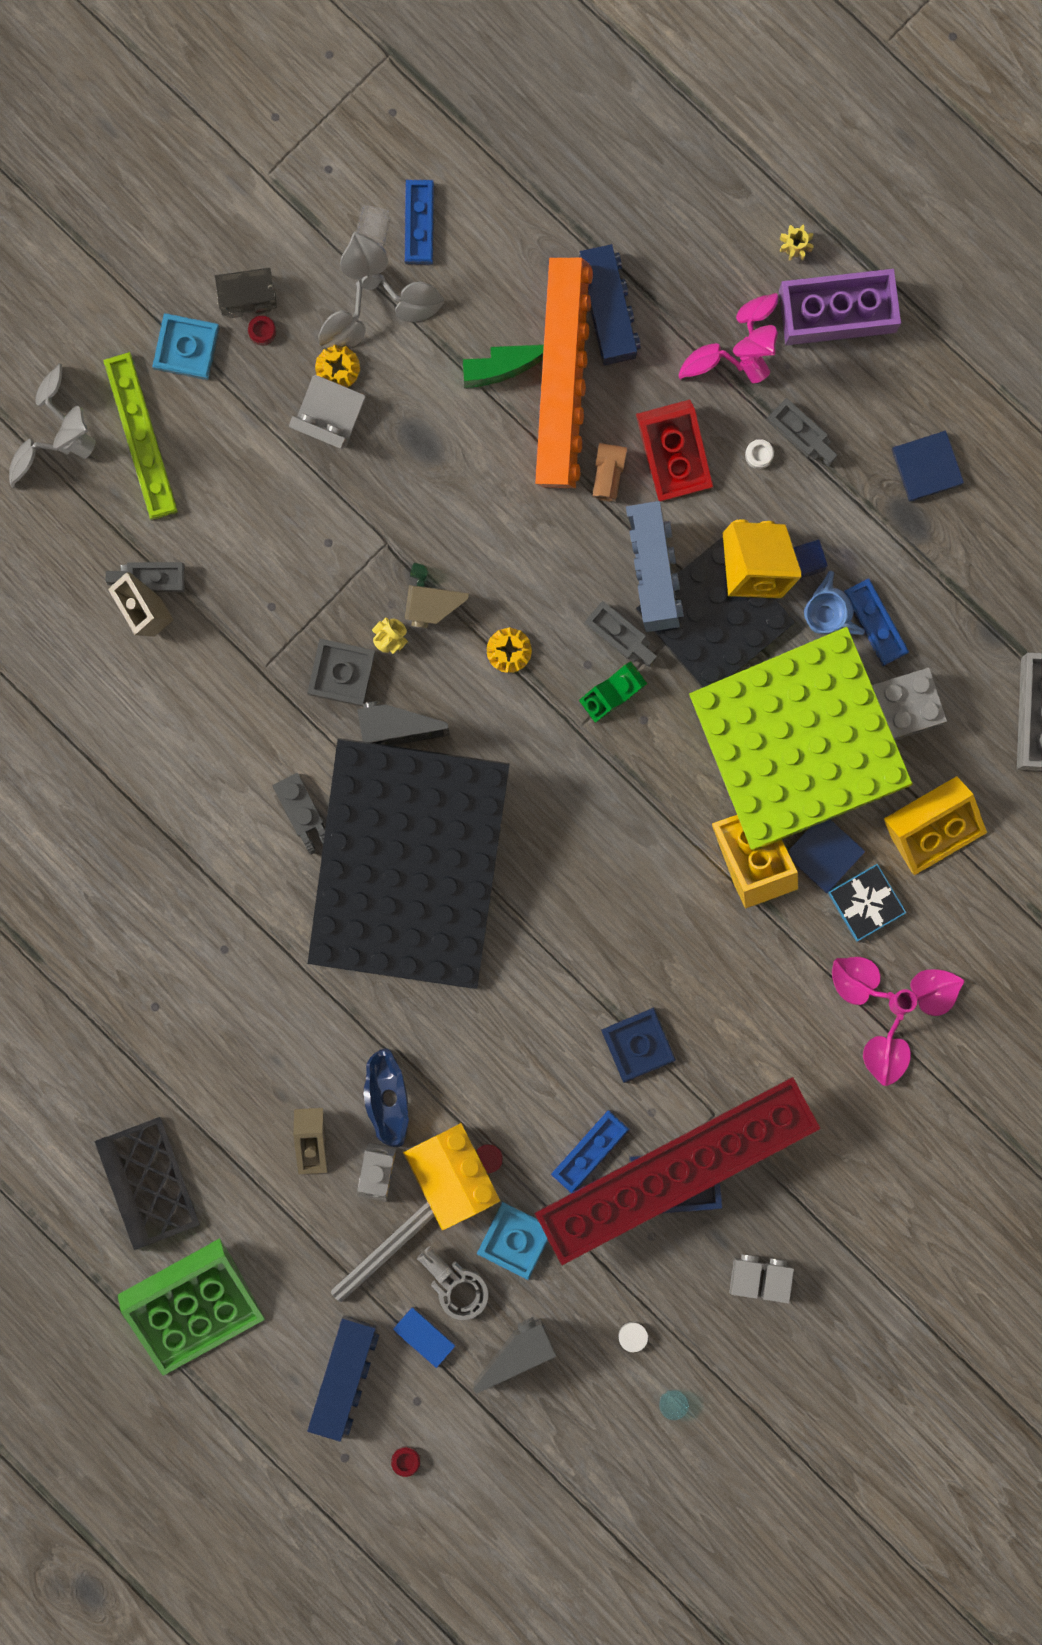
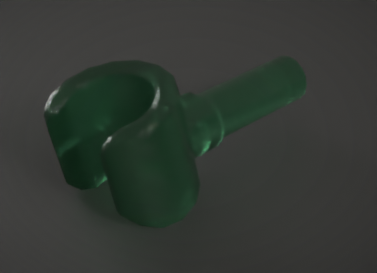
[410,563,428,587]

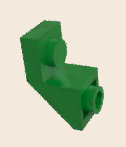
[579,661,647,723]

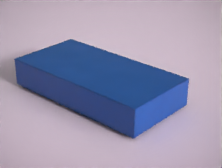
[393,1307,456,1368]

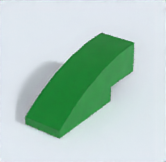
[463,345,544,388]

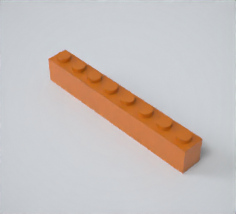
[535,258,593,488]

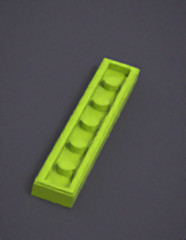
[103,352,178,520]

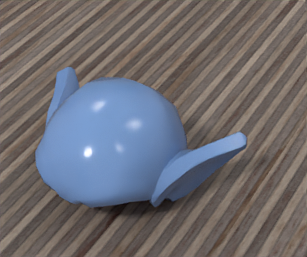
[804,571,865,635]

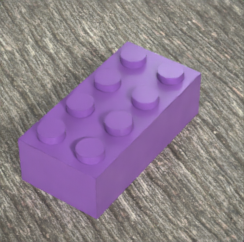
[779,269,901,345]

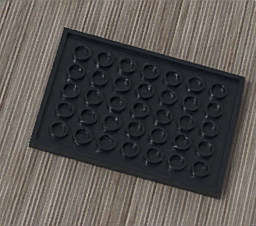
[307,738,510,989]

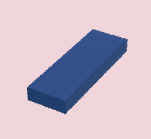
[405,180,434,264]
[844,578,909,666]
[551,1110,630,1193]

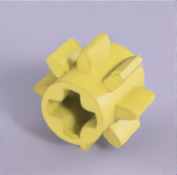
[779,225,814,261]
[372,618,408,654]

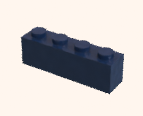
[579,244,641,366]
[307,1316,380,1442]

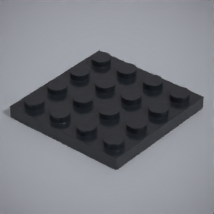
[636,537,795,688]

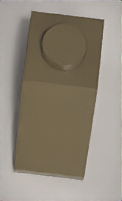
[108,572,174,637]
[405,585,469,628]
[293,1108,327,1174]

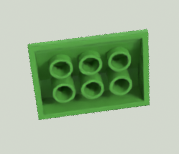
[118,1238,265,1376]

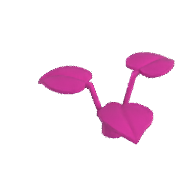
[679,293,778,383]
[832,957,964,1086]

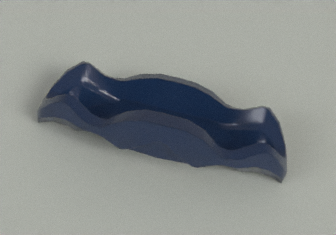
[364,1048,409,1147]

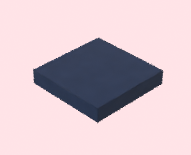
[891,431,964,502]
[788,819,865,893]
[601,1007,676,1083]

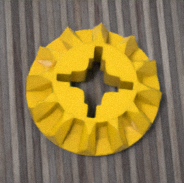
[315,344,360,387]
[486,627,532,673]

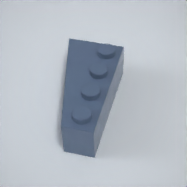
[626,501,684,632]

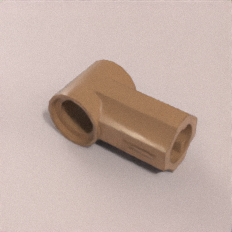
[592,443,627,502]

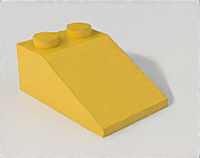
[712,815,798,909]

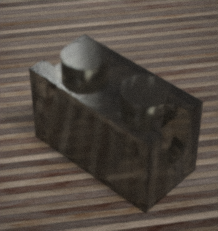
[215,268,277,318]

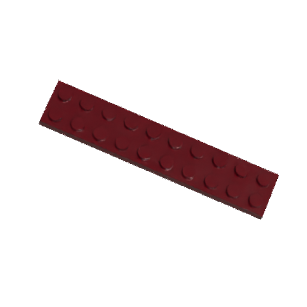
[535,1077,821,1266]

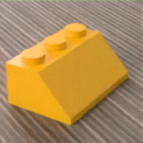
[884,776,987,875]
[403,1123,500,1230]

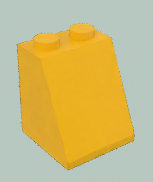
[723,519,801,598]

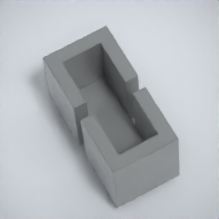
[729,1254,794,1304]

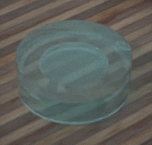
[659,1390,688,1420]

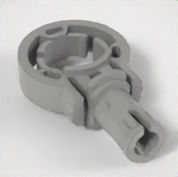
[417,1246,488,1320]

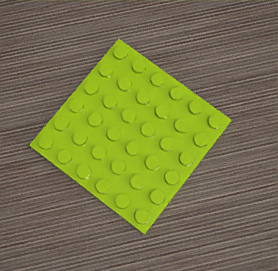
[689,627,913,851]

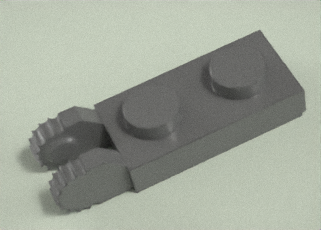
[272,773,325,855]

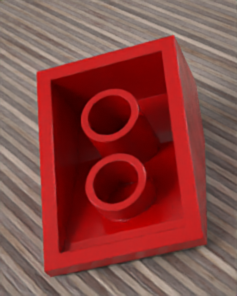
[636,399,713,501]

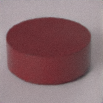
[248,316,276,346]
[476,1144,503,1173]
[391,1446,420,1477]

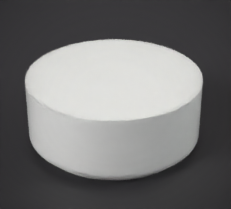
[745,439,774,469]
[618,1322,648,1352]

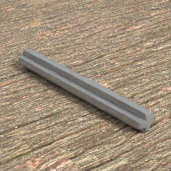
[331,1202,435,1302]

